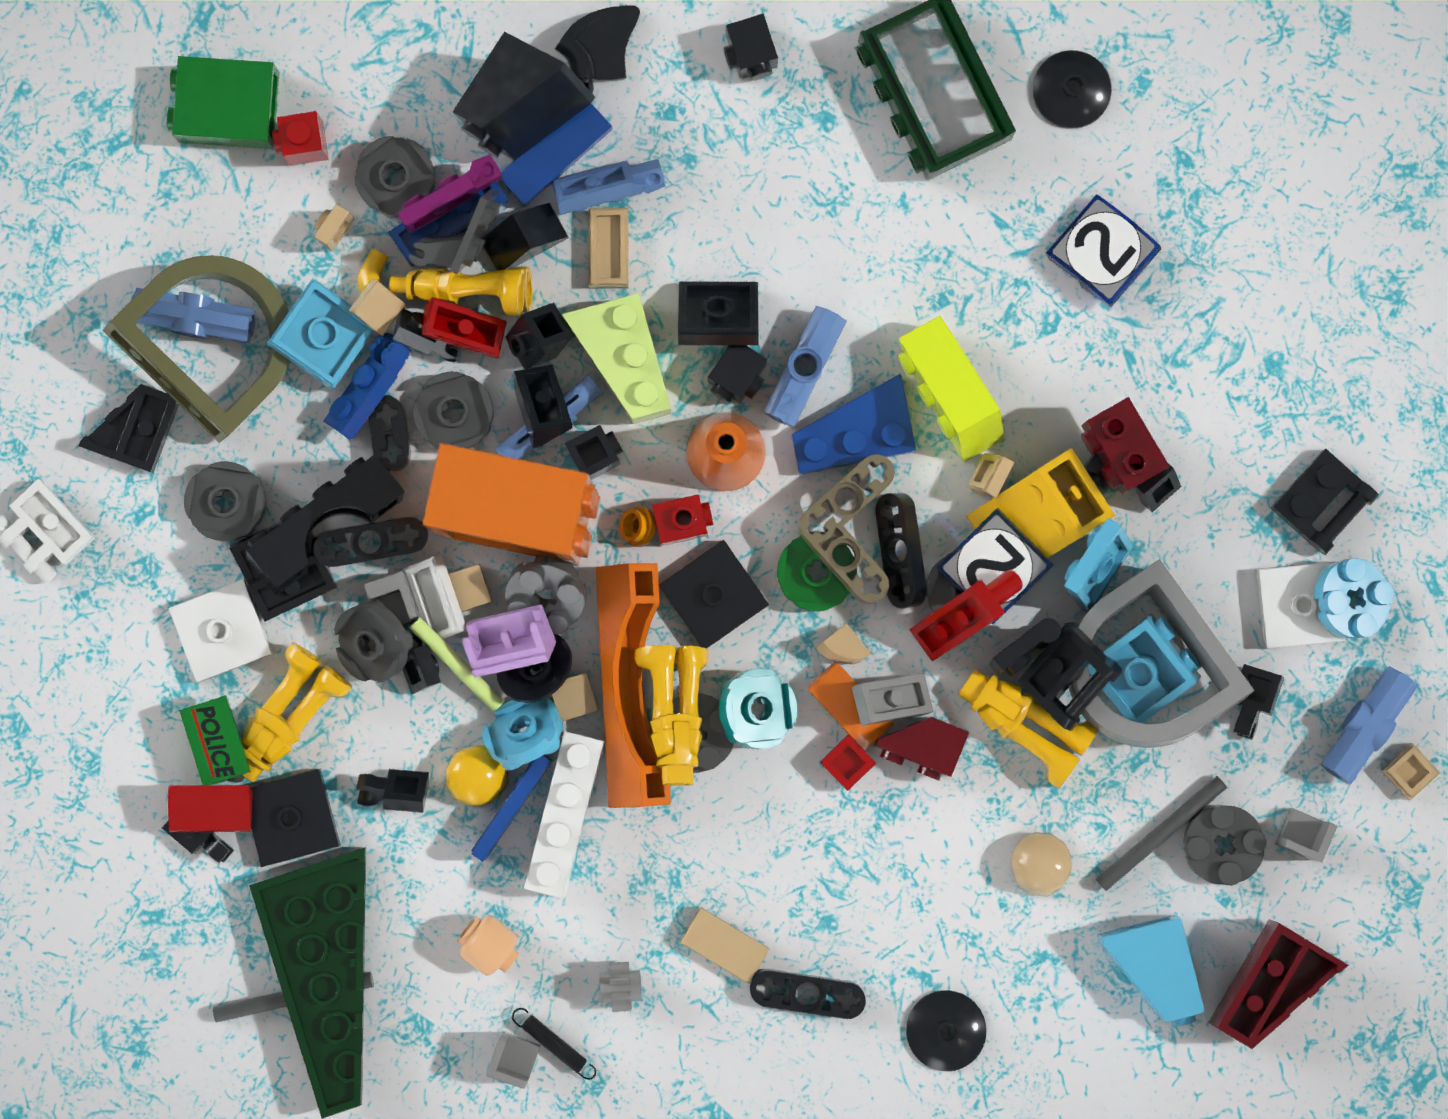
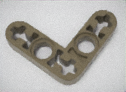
[798,454,895,604]

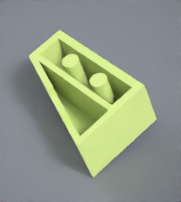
[562,293,672,424]

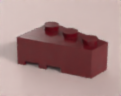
[1208,919,1349,1049]

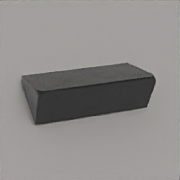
[514,364,573,448]

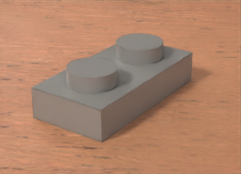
[852,673,934,726]

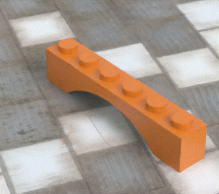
[595,563,671,808]

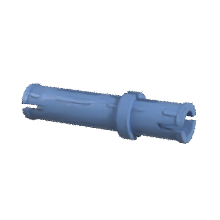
[495,374,604,459]

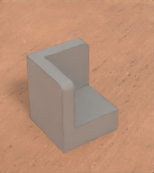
[364,571,420,625]
[1275,808,1337,863]
[486,1031,541,1089]

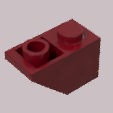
[874,717,969,781]

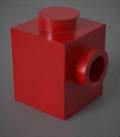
[272,111,329,166]
[652,494,714,546]

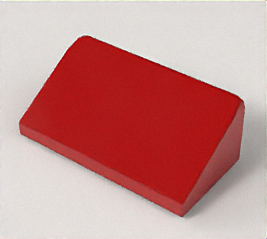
[422,297,507,359]
[168,785,253,832]

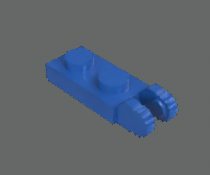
[323,332,411,440]

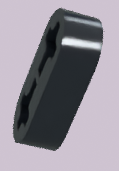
[368,395,411,472]

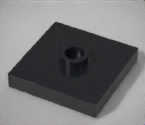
[678,281,759,345]
[659,540,769,649]
[250,768,341,867]

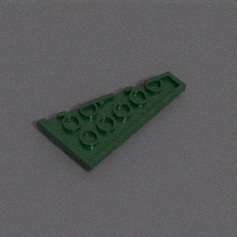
[249,847,366,1119]

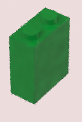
[167,56,279,149]

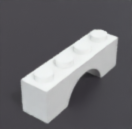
[524,731,605,899]

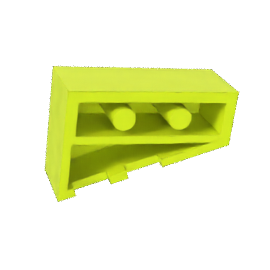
[897,315,1005,463]

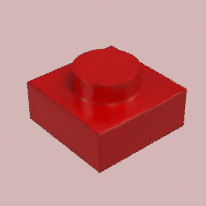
[820,734,876,791]

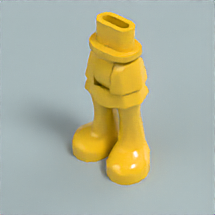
[389,267,533,316]
[242,642,352,783]
[634,645,709,786]
[958,669,1099,789]

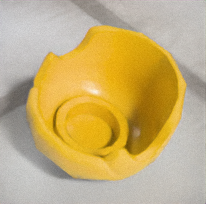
[445,745,508,807]

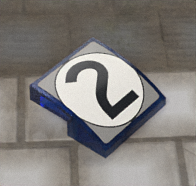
[1046,194,1162,308]
[937,507,1054,624]

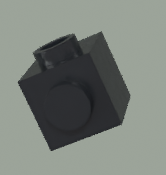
[723,13,778,81]
[505,302,574,370]
[708,345,768,404]
[565,425,623,480]

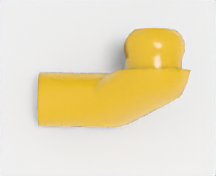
[357,248,389,293]

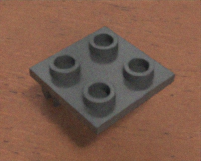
[409,189,501,274]

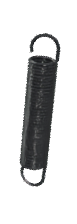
[512,1008,596,1080]

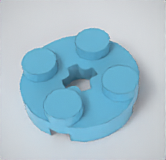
[1314,558,1394,638]
[482,698,563,770]

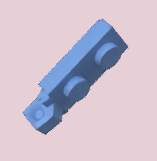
[552,159,665,215]

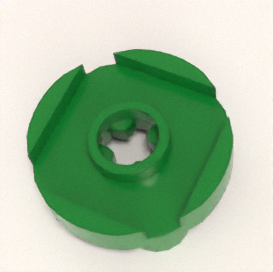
[777,531,857,612]

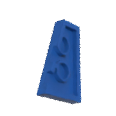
[791,373,916,475]

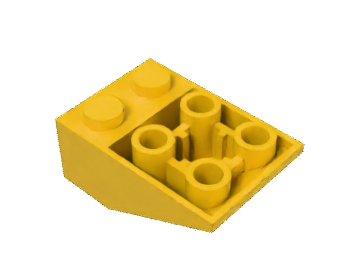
[966,448,1115,561]

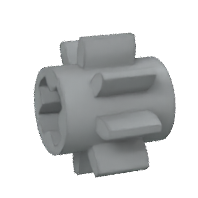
[599,962,642,1012]

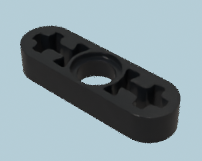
[875,493,927,608]
[311,517,428,567]
[750,969,866,1019]

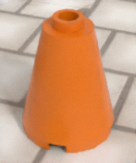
[686,412,765,491]

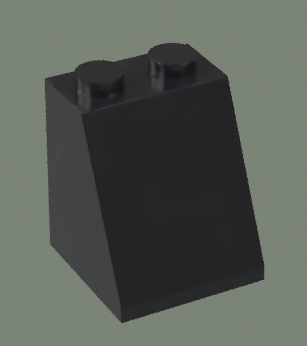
[452,31,595,161]

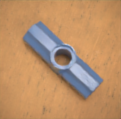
[131,288,256,343]
[763,305,847,428]
[1320,666,1418,784]

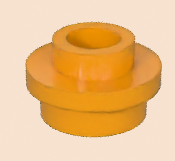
[619,506,656,546]

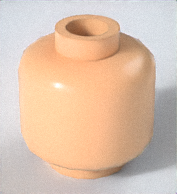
[457,915,519,976]

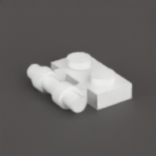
[0,479,96,584]

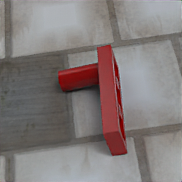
[909,570,1023,662]

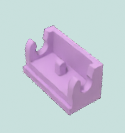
[462,604,556,678]

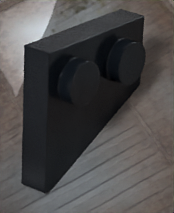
[78,384,179,473]

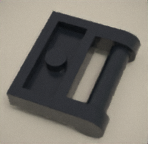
[1271,449,1379,555]
[988,618,1061,677]
[1018,622,1123,731]

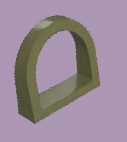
[102,255,290,443]

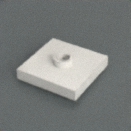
[1256,562,1346,649]
[168,580,273,683]

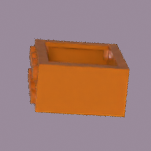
[423,443,601,565]

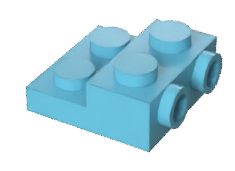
[1088,614,1201,723]

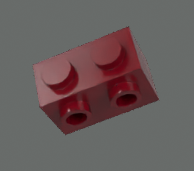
[1081,397,1170,495]

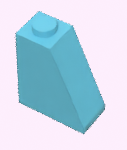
[1097,915,1205,1027]

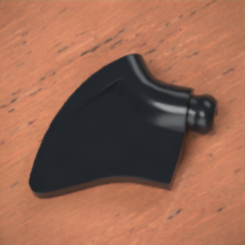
[555,5,640,93]

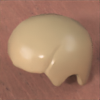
[1011,832,1072,896]

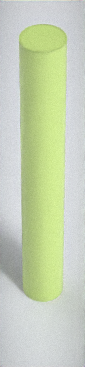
[408,617,504,712]

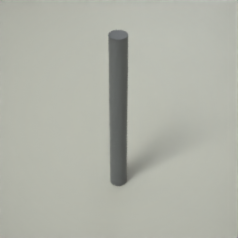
[1096,776,1227,891]
[213,971,374,1023]

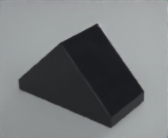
[482,202,569,270]

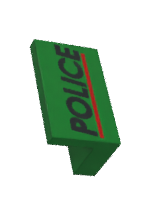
[179,695,251,785]

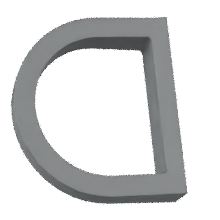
[1069,559,1254,748]

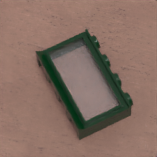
[855,0,1016,181]

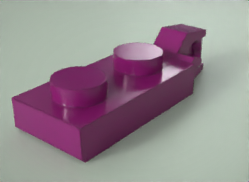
[397,155,503,234]

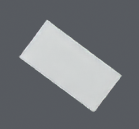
[404,555,467,640]

